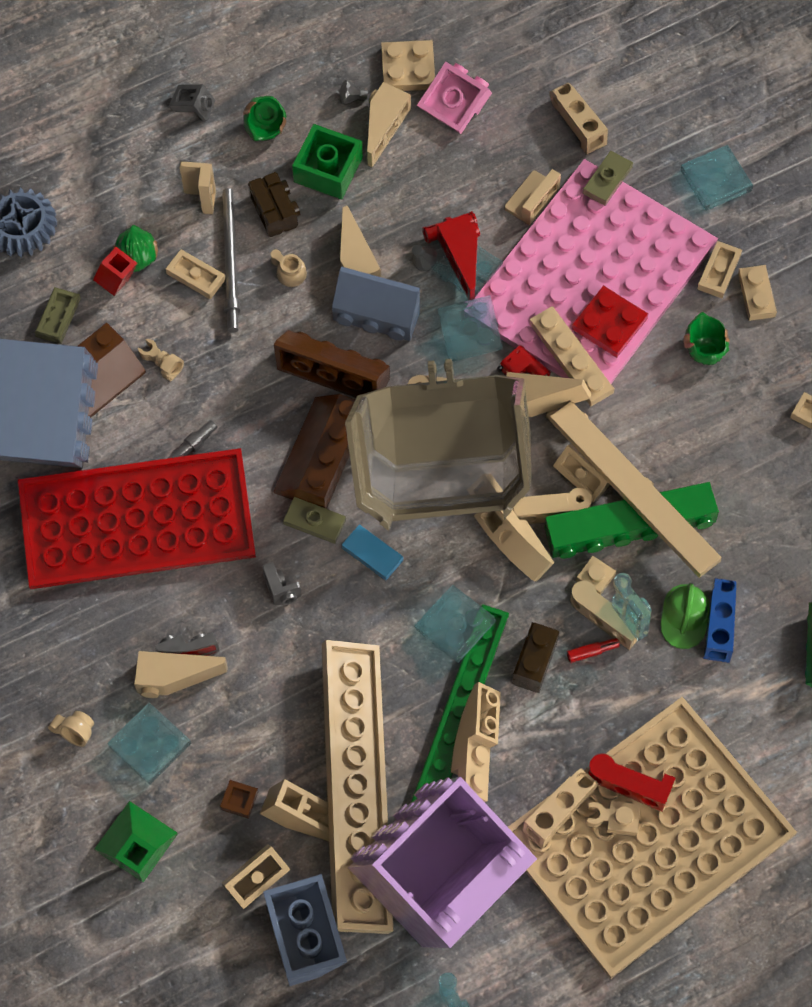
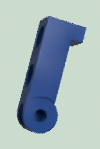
[703,578,736,663]

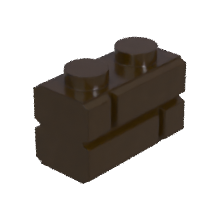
[248,172,301,237]
[512,622,559,693]

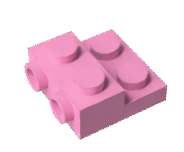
[417,62,492,134]

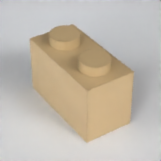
[222,844,290,909]

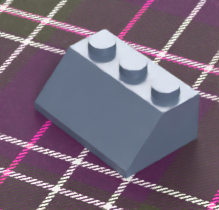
[332,266,420,341]
[263,874,347,986]

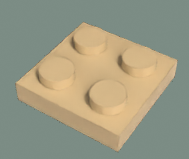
[381,40,435,91]

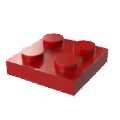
[572,285,648,358]

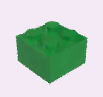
[292,124,363,200]

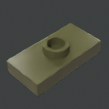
[583,150,633,206]
[35,287,81,344]
[283,497,346,544]

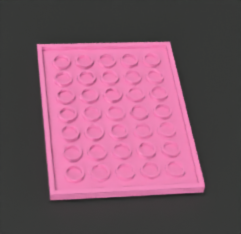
[464,159,718,384]

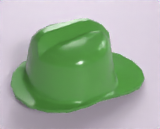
[661,583,709,649]

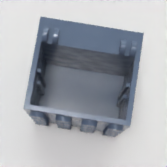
[0,339,98,468]

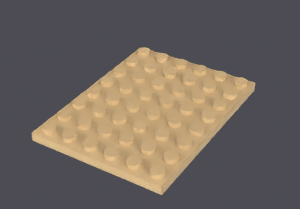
[508,697,797,979]

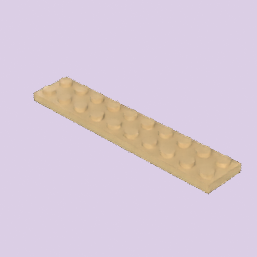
[322,640,393,934]

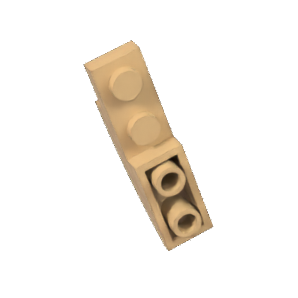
[468,477,554,581]
[451,682,501,802]

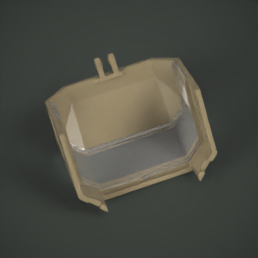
[345,359,531,531]

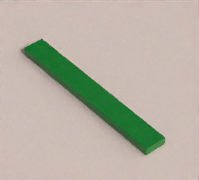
[411,604,509,803]

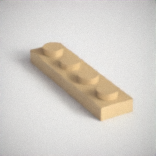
[529,306,614,406]

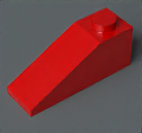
[437,213,480,303]

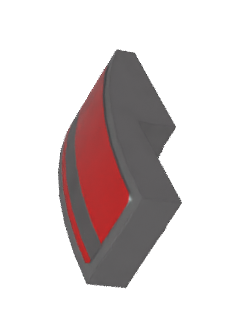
[155,632,220,656]

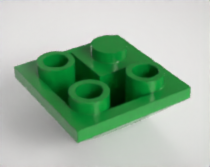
[94,801,178,882]

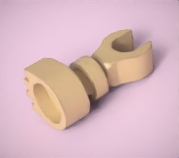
[138,339,184,382]

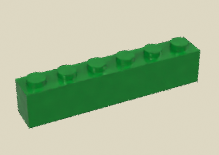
[544,482,719,559]

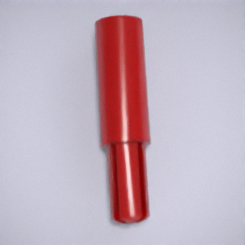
[567,638,620,663]

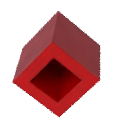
[93,247,137,296]

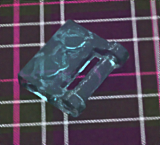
[612,573,652,641]

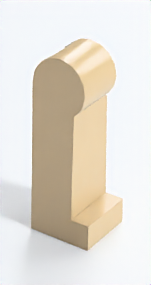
[549,83,608,155]
[513,488,592,524]
[570,580,649,650]
[522,768,598,849]

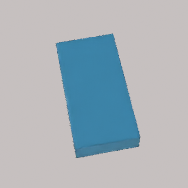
[342,524,404,581]

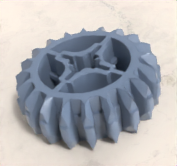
[0,187,57,258]

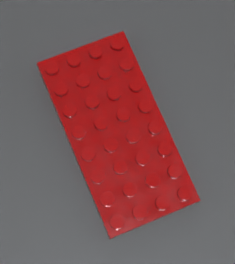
[18,448,256,590]

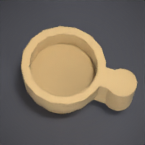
[271,249,307,287]
[48,711,94,747]

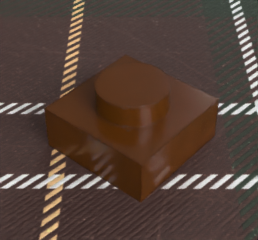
[220,780,258,819]

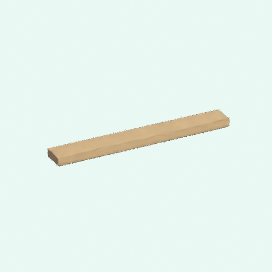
[550,401,722,578]

